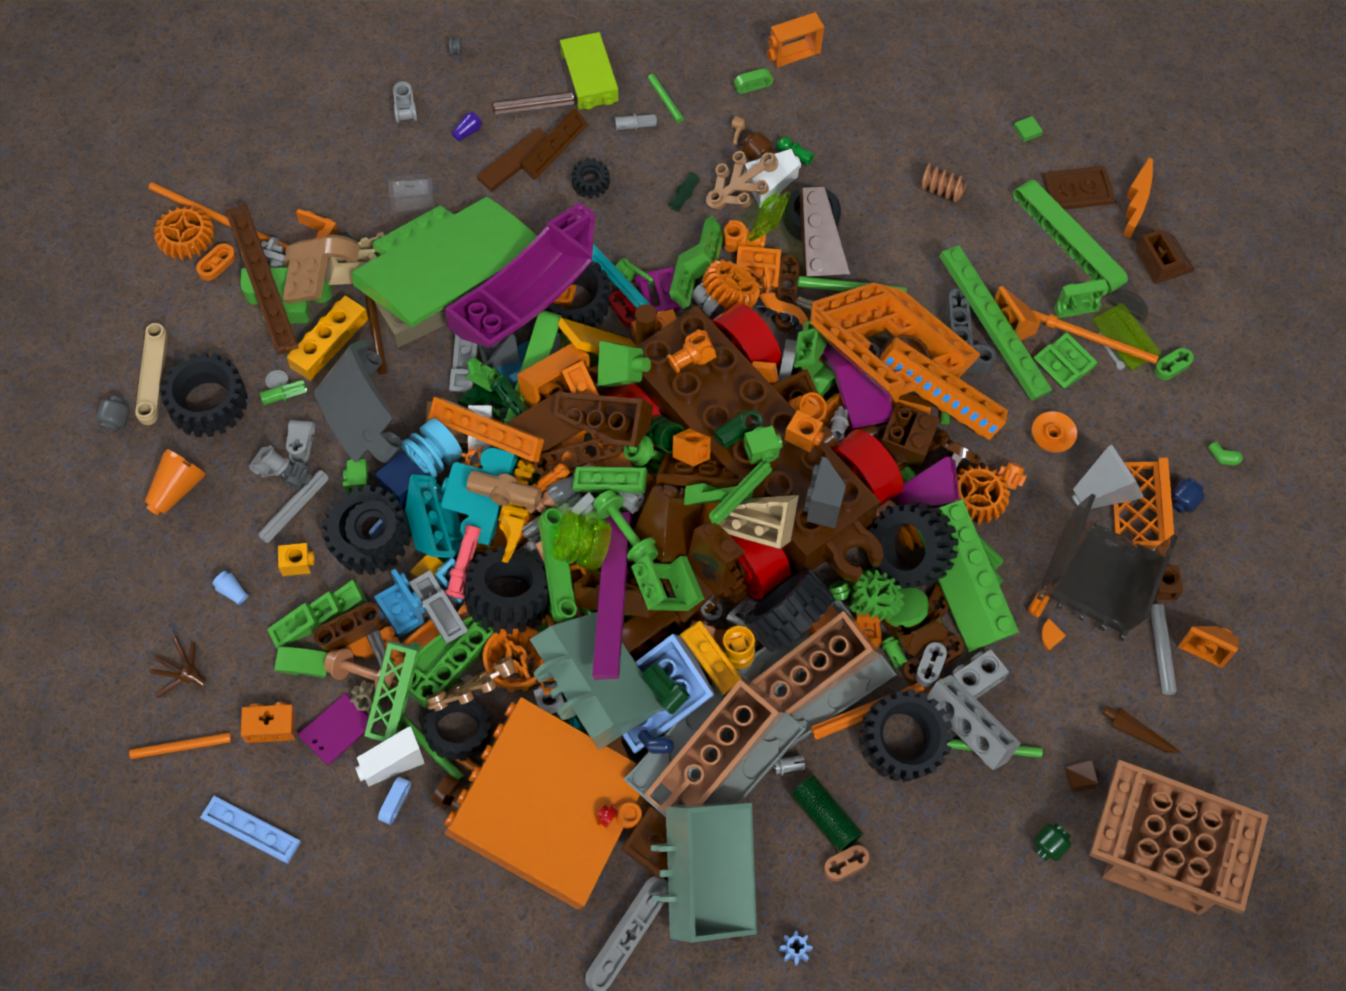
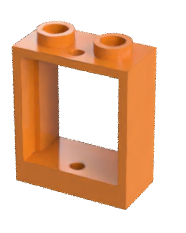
[767,12,824,68]

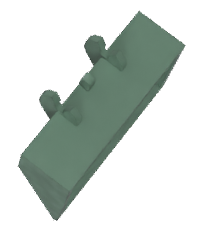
[530,612,664,750]
[651,803,757,943]

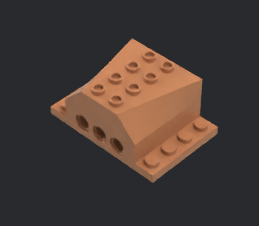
[1089,760,1269,916]

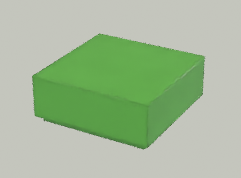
[1013,116,1043,142]

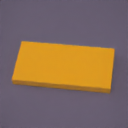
[558,318,636,355]

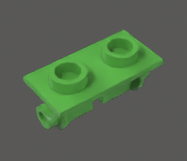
[465,358,502,392]

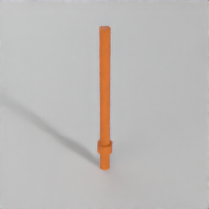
[1032,310,1159,364]

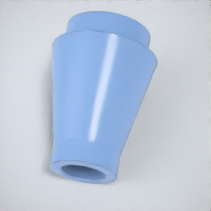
[212,571,249,605]

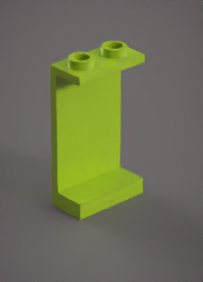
[560,32,618,110]

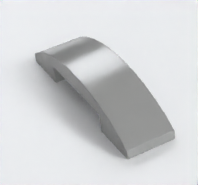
[449,334,478,392]

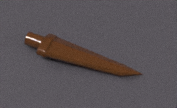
[1102,706,1181,753]

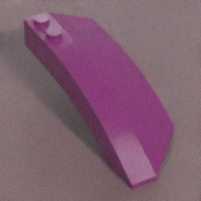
[445,202,595,348]

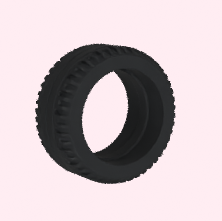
[784,185,841,241]

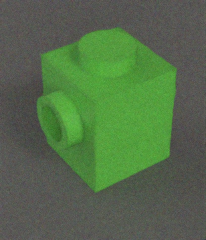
[743,426,783,465]

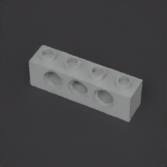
[926,675,1021,770]

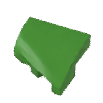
[684,483,753,505]

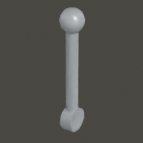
[1097,332,1125,370]

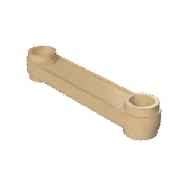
[135,323,168,425]

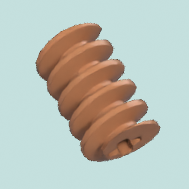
[921,163,969,203]

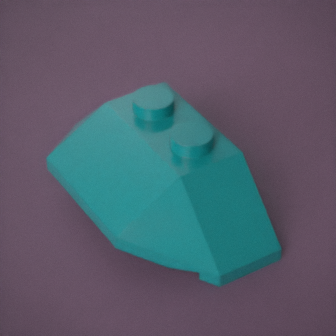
[405,474,464,558]

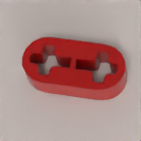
[610,290,636,328]

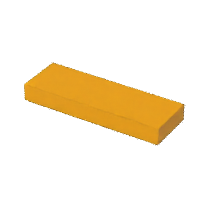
[680,621,742,696]

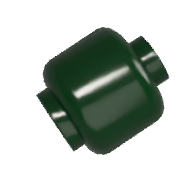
[1033,823,1071,861]

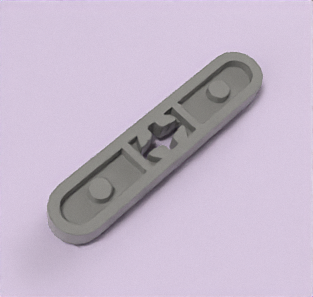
[585,877,669,991]

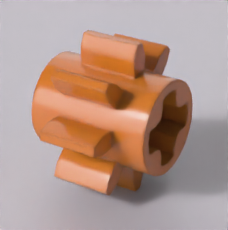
[461,446,483,469]
[997,462,1027,490]

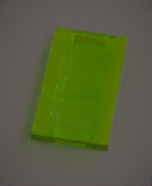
[748,191,791,242]
[1093,303,1161,371]

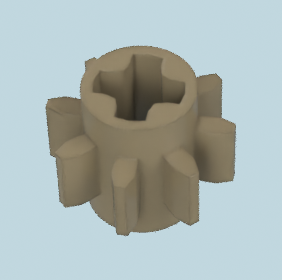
[350,680,381,713]

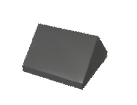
[478,332,520,368]

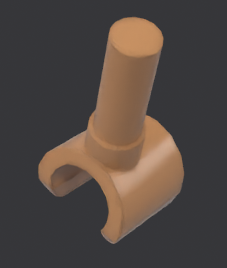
[731,116,745,146]

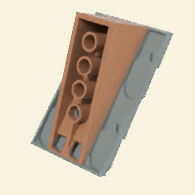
[737,600,898,749]
[624,667,806,817]

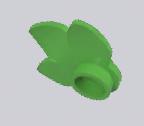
[829,581,852,601]

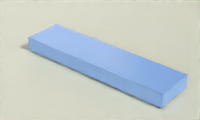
[200,796,301,864]

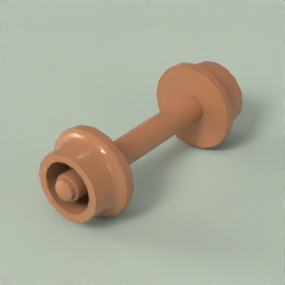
[324,648,401,695]

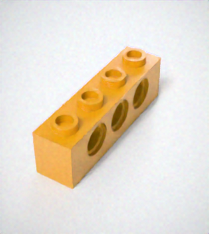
[286,295,368,381]

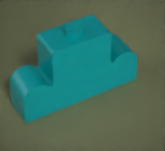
[441,448,518,547]

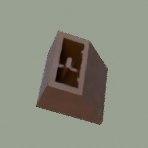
[1135,230,1195,284]
[881,402,940,469]

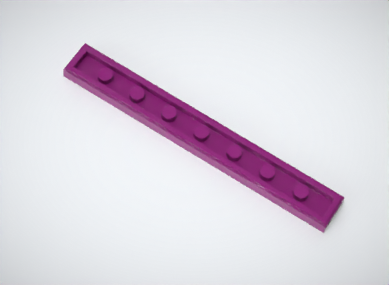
[592,512,631,680]

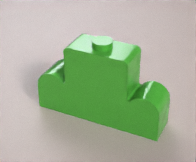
[240,267,333,325]

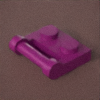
[634,267,684,313]

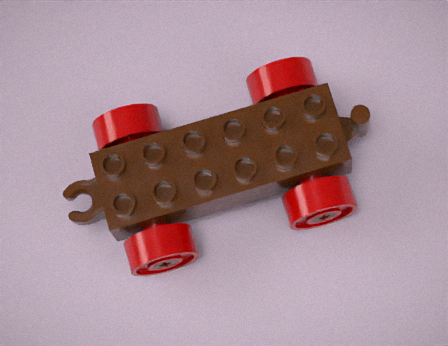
[602,303,904,599]

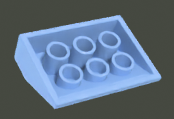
[623,634,715,754]

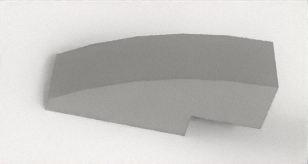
[409,570,468,644]

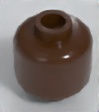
[741,132,773,161]

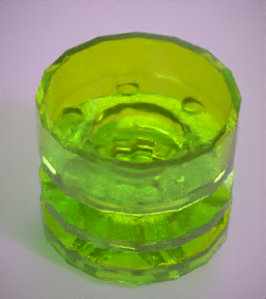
[553,510,611,571]

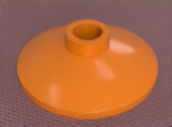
[1031,411,1077,453]

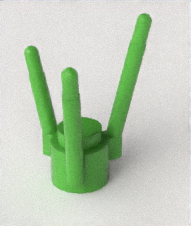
[615,258,655,288]

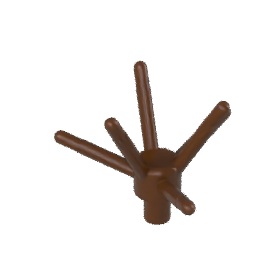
[149,636,206,697]

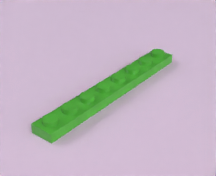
[939,245,1052,401]

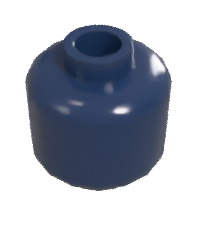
[1171,478,1204,513]

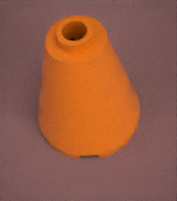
[144,449,206,516]

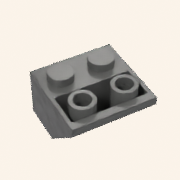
[804,457,846,528]

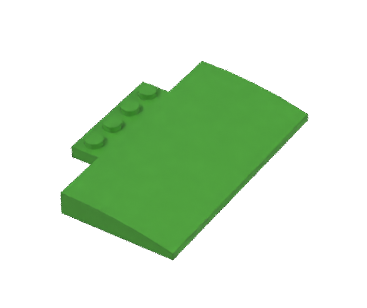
[352,197,537,327]

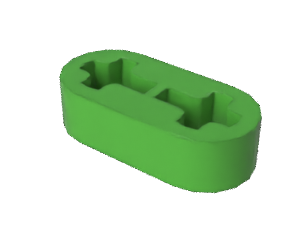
[734,68,774,94]
[1154,348,1194,380]

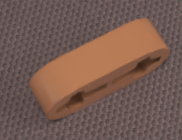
[824,845,869,882]

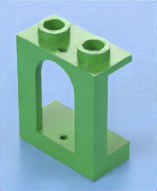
[631,554,704,611]

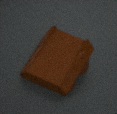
[881,608,949,657]

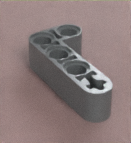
[946,288,996,373]

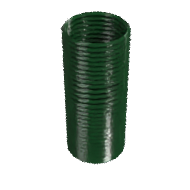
[791,775,863,853]

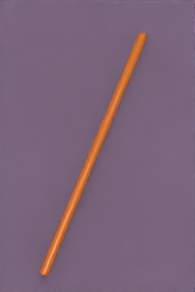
[148,182,289,253]

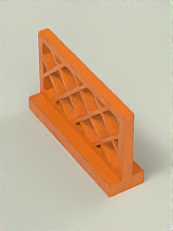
[1113,458,1175,551]

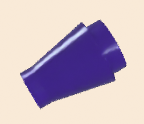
[451,111,483,142]

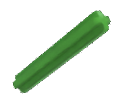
[709,462,772,525]

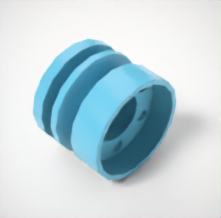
[402,418,463,478]

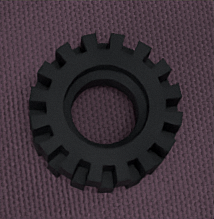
[571,158,610,199]

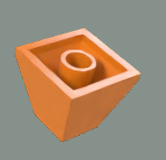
[994,286,1040,341]
[1178,626,1239,668]

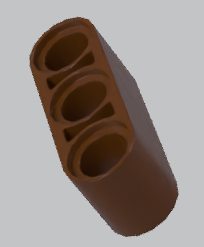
[314,602,385,653]

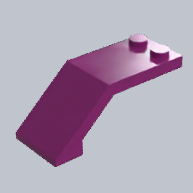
[820,343,893,428]

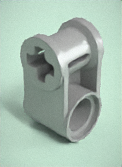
[393,81,417,123]
[286,420,315,464]
[249,445,290,478]

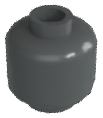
[96,396,130,432]

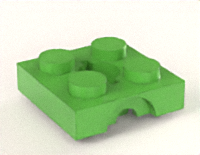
[1054,279,1109,318]

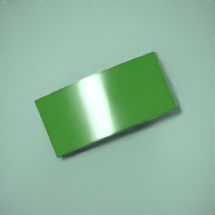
[274,647,328,678]

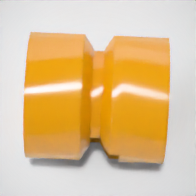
[723,626,755,669]

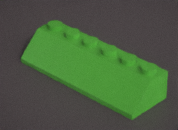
[916,499,1019,653]

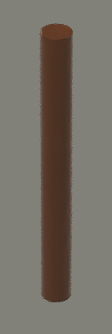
[365,296,388,375]

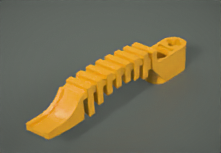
[498,448,556,563]

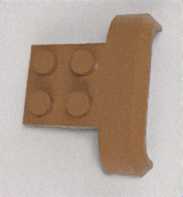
[282,235,360,304]

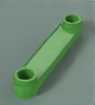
[538,508,577,623]

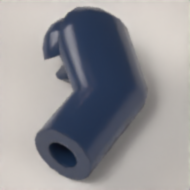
[638,729,674,754]

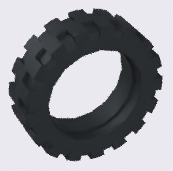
[424,698,491,761]

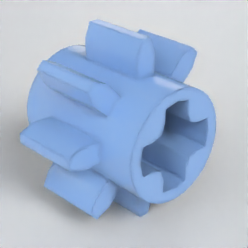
[779,931,813,966]

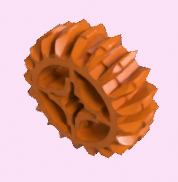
[154,205,214,261]
[702,259,761,309]
[957,463,1010,525]

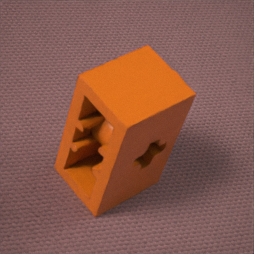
[241,702,296,743]

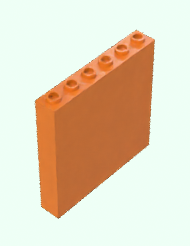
[444,697,640,910]

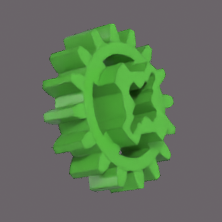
[853,570,904,621]

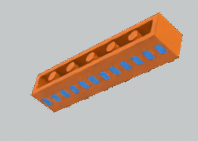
[880,337,1008,440]

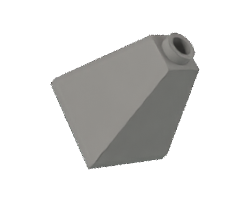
[1072,445,1144,510]

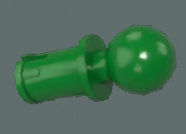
[777,136,815,166]

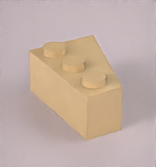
[325,232,384,285]
[719,495,799,549]

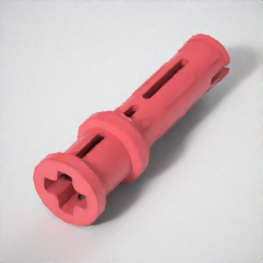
[444,525,481,600]

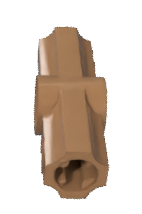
[466,471,542,509]

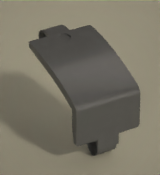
[314,338,402,463]

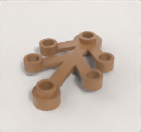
[706,151,779,210]
[426,657,515,711]

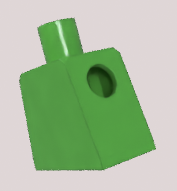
[597,341,651,387]

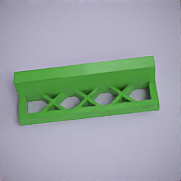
[364,641,422,742]

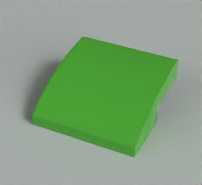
[1034,332,1098,390]

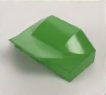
[801,360,836,396]

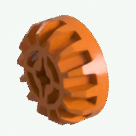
[483,626,544,692]

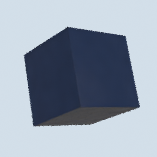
[375,452,425,510]

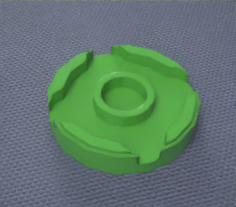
[884,588,929,627]

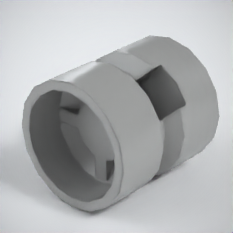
[692,282,729,320]

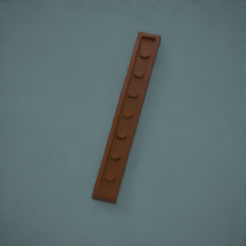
[226,204,299,356]

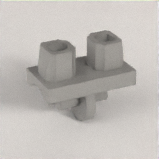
[261,237,285,268]

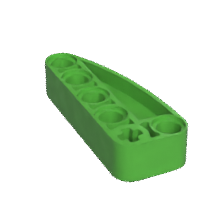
[400,616,494,709]

